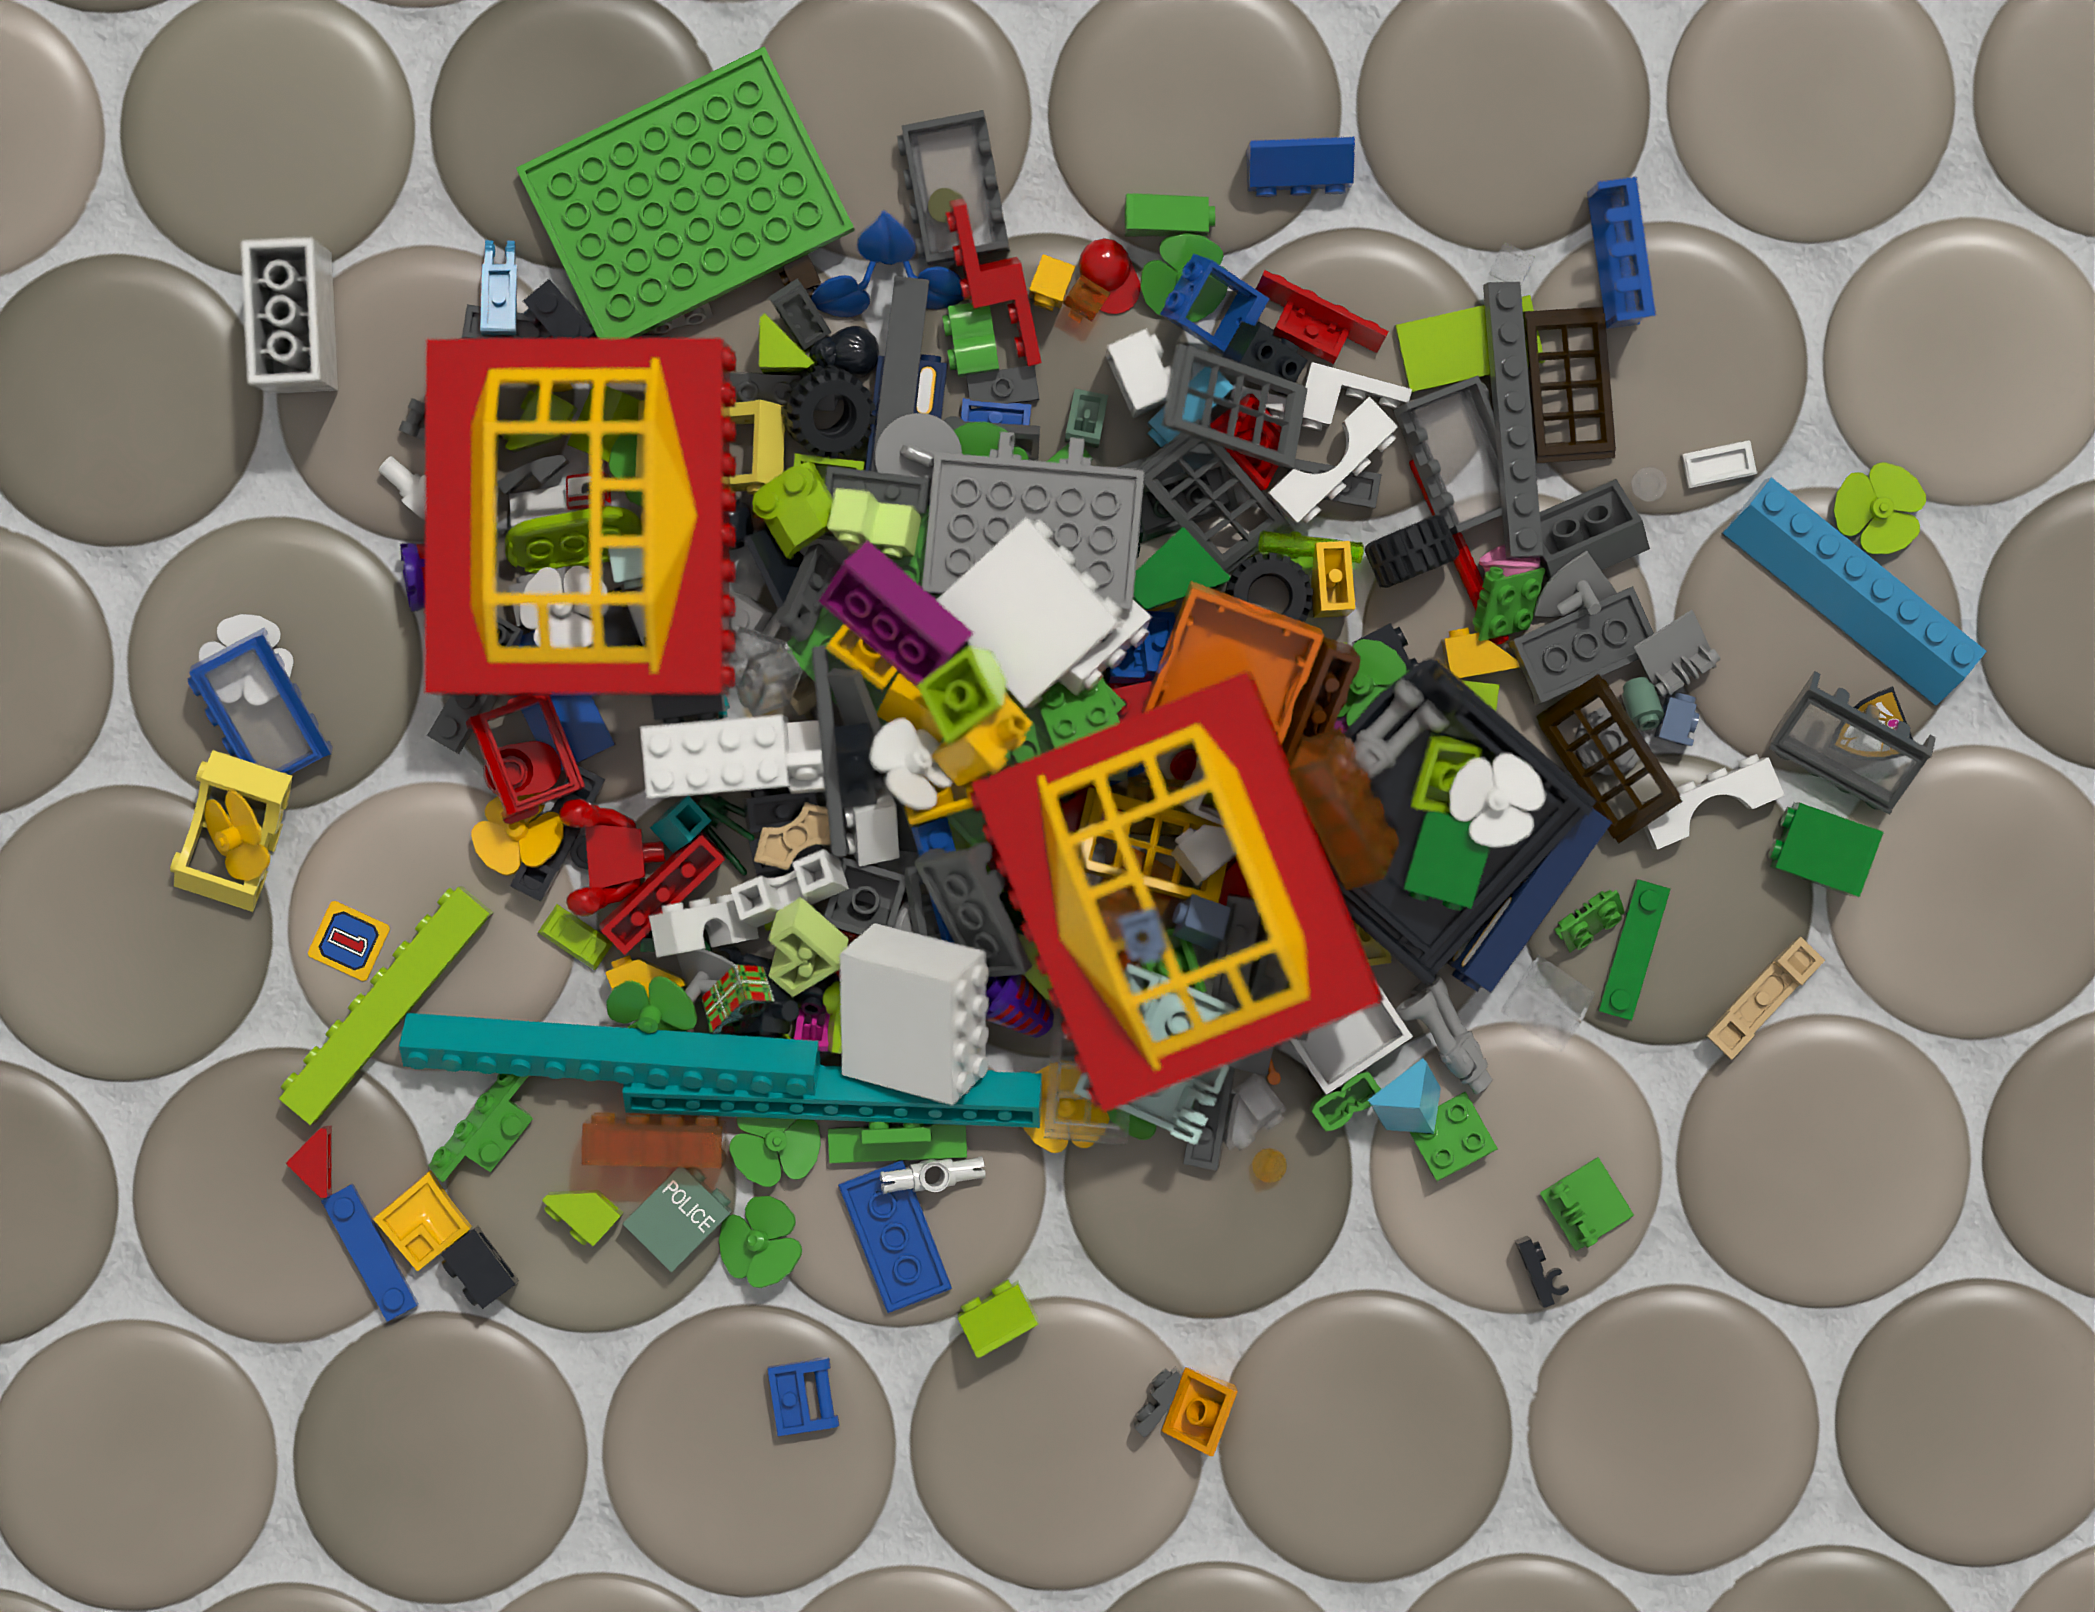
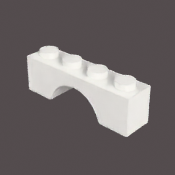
[1267,397,1398,525]
[1643,754,1785,850]

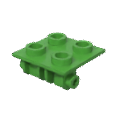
[1472,567,1545,641]
[1038,677,1120,749]
[1554,889,1625,953]
[1410,1091,1498,1182]
[1540,1157,1634,1251]

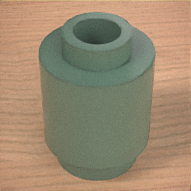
[1622,677,1664,731]

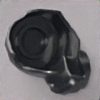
[809,326,879,377]

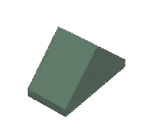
[1064,389,1108,448]

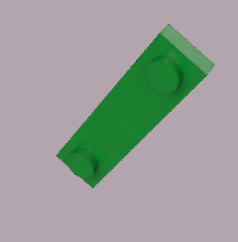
[1597,879,1671,1021]

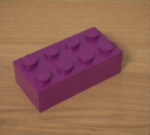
[819,540,974,689]

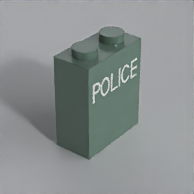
[623,1162,732,1273]

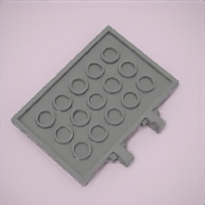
[922,432,1145,611]

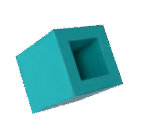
[650,795,711,853]

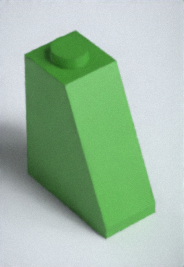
[1124,194,1215,237]

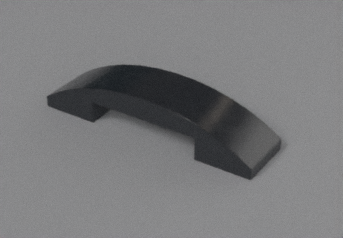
[510,765,605,902]

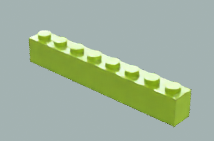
[278,886,493,1125]

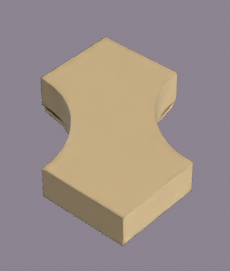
[754,802,831,870]

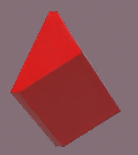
[1210,393,1282,491]

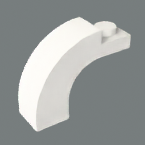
[786,720,826,794]

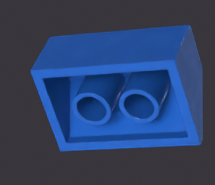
[1246,137,1355,197]

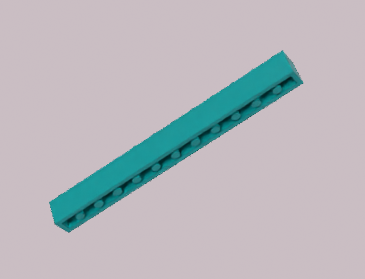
[399,1013,821,1096]
[622,1064,1042,1128]

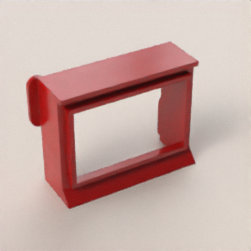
[465,696,585,824]

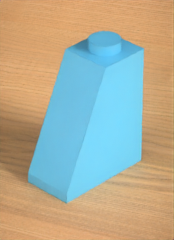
[1147,366,1234,448]

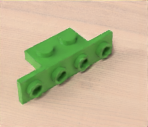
[428,1073,533,1182]
[828,1122,967,1163]

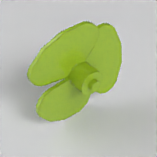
[1833,462,1926,554]

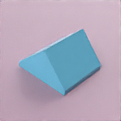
[1368,1058,1441,1134]

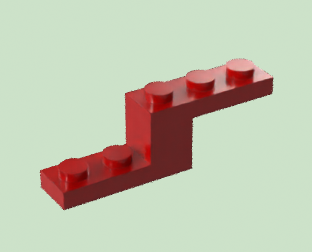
[945,198,1042,366]

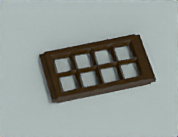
[1523,307,1616,464]
[1536,674,1683,844]

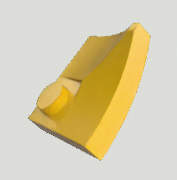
[373,1170,472,1272]

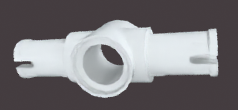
[378,456,426,520]
[880,1156,986,1194]

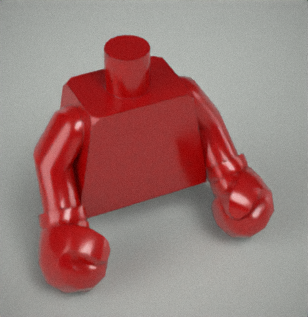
[559,799,665,916]

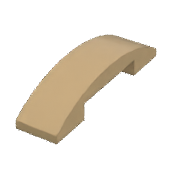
[1706,936,1825,1060]

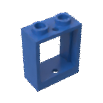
[1160,254,1269,354]

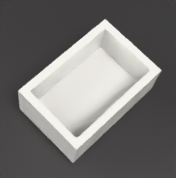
[1289,985,1413,1095]

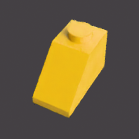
[1311,541,1356,618]
[1441,628,1520,678]
[605,955,686,998]

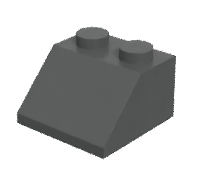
[824,857,906,935]

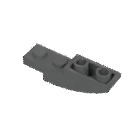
[427,616,523,754]

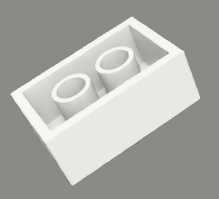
[1105,329,1172,418]

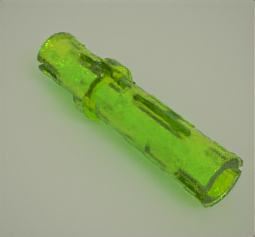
[1258,530,1364,564]

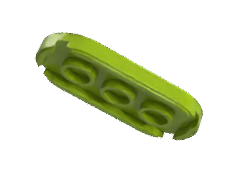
[504,506,643,573]

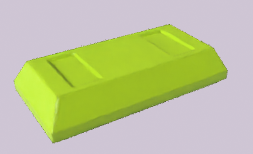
[538,904,613,971]

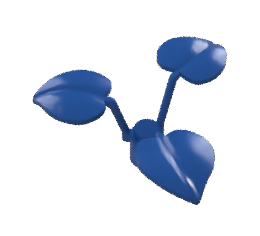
[811,211,963,317]

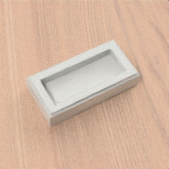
[1681,440,1757,488]

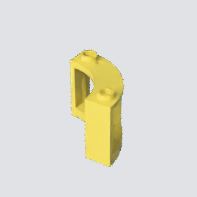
[635,400,785,495]
[170,750,292,912]

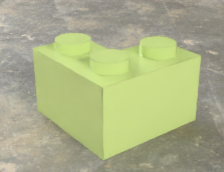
[828,488,922,560]
[769,897,849,997]

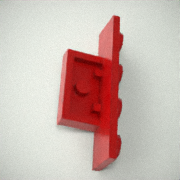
[1255,270,1389,364]

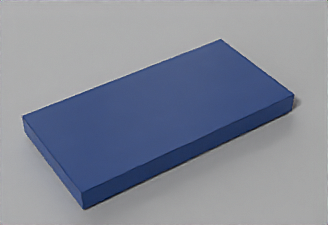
[515,630,616,771]
[838,1160,952,1313]

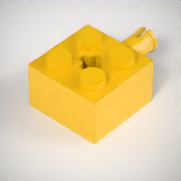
[931,694,1032,787]

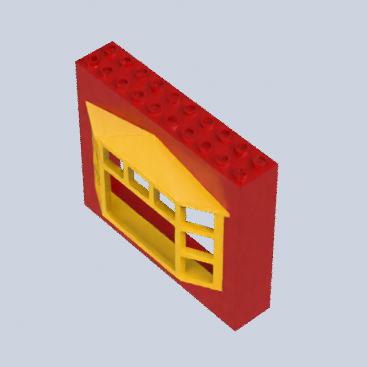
[425,338,736,696]
[970,671,1384,1113]

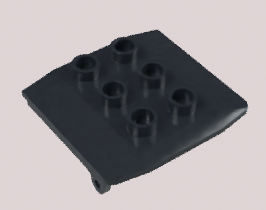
[1297,658,1596,985]

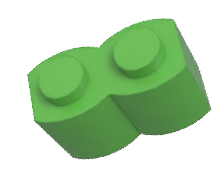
[942,303,999,377]
[1309,1069,1381,1131]

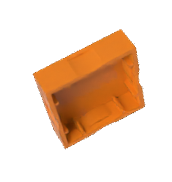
[1142,581,1324,745]

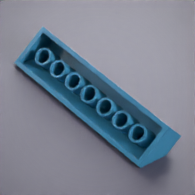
[1722,477,1987,706]

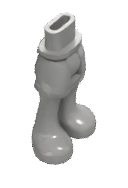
[1332,678,1449,793]
[1395,975,1493,1094]

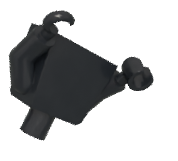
[719,946,799,1038]

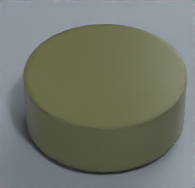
[928,188,964,223]

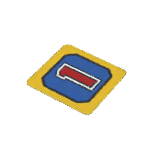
[308,901,390,981]

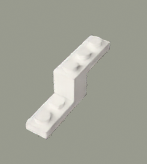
[1229,362,1412,431]

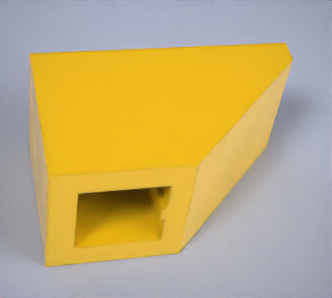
[1029,254,1076,311]

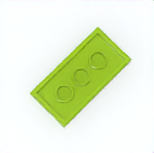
[1395,295,1545,393]

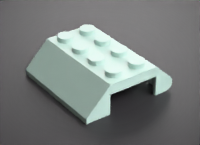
[1074,964,1239,1144]

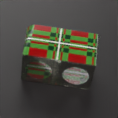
[701,965,774,1035]

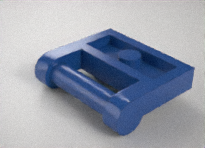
[767,1357,840,1436]

